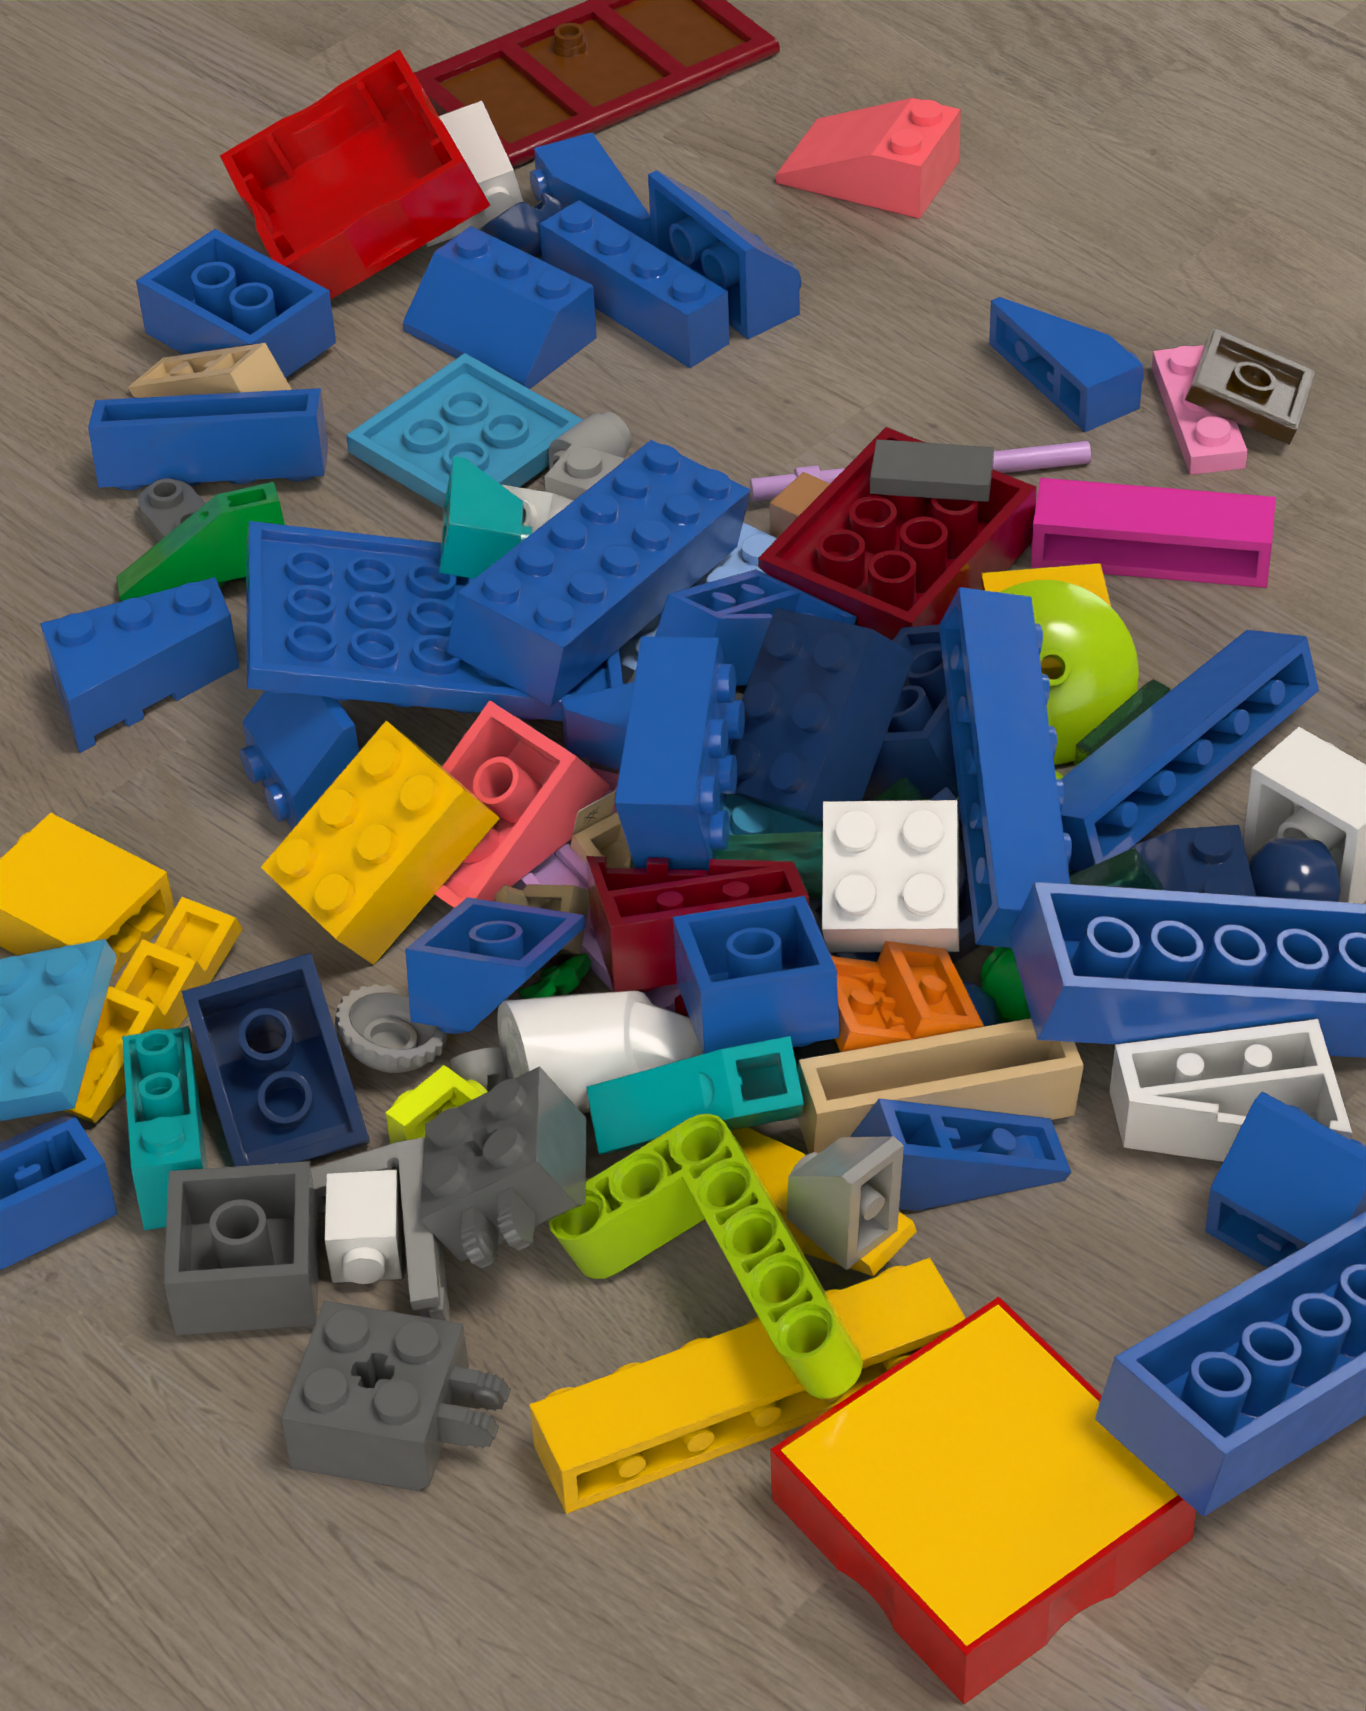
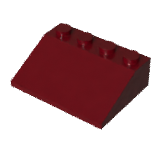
[758,427,1036,641]

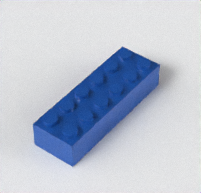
[446,440,751,707]
[1009,882,1366,1058]
[1095,1212,1366,1517]

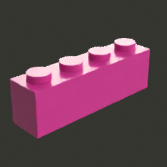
[1031,478,1276,588]

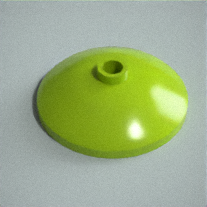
[1000,580,1139,765]

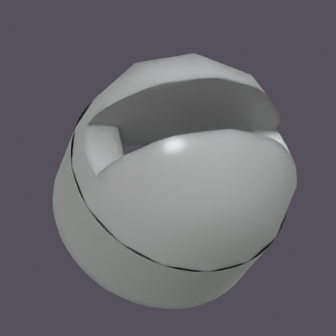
[450,1047,507,1092]

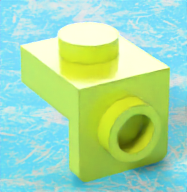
[385,1065,488,1144]

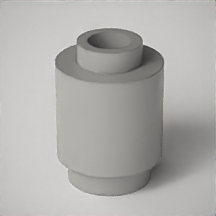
[548,412,632,469]

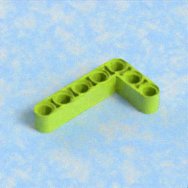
[548,1114,863,1399]

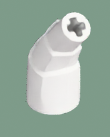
[497,991,703,1113]

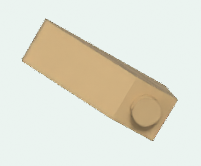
[128,343,292,398]

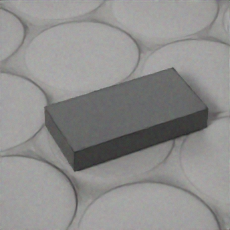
[870,439,994,502]

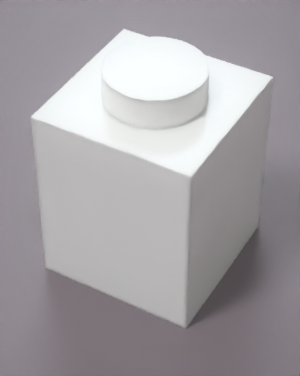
[325,1170,403,1284]

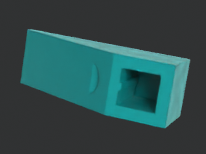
[122,1026,208,1231]
[586,1036,804,1155]

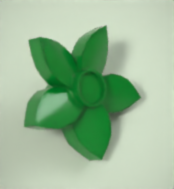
[517,953,592,999]

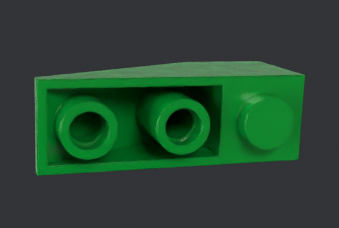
[116,482,285,602]

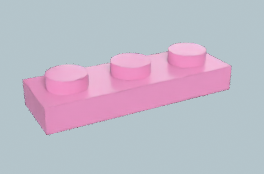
[1152,345,1247,475]

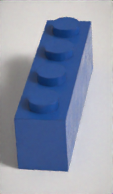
[539,200,730,368]
[88,388,329,490]

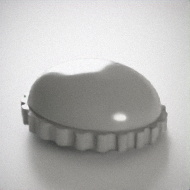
[335,984,447,1073]

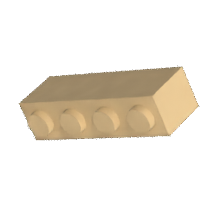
[797,1018,1084,1154]

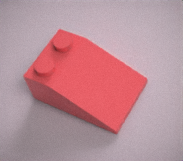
[776,98,961,219]
[435,701,610,908]

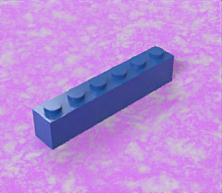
[939,587,1072,948]
[1061,630,1319,875]

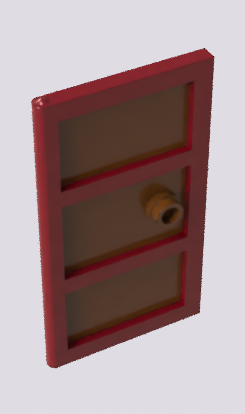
[414,0,780,168]

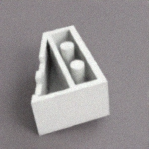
[1109,1019,1352,1162]

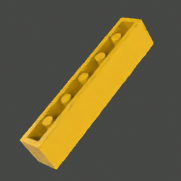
[529,1257,966,1514]

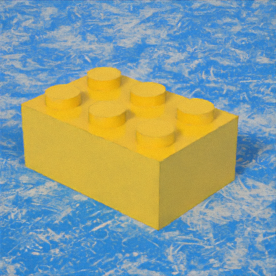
[261,721,500,965]

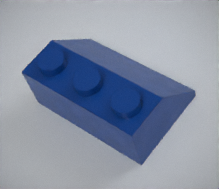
[648,170,802,339]
[403,226,597,389]

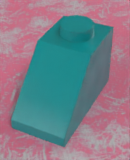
[439,456,532,579]

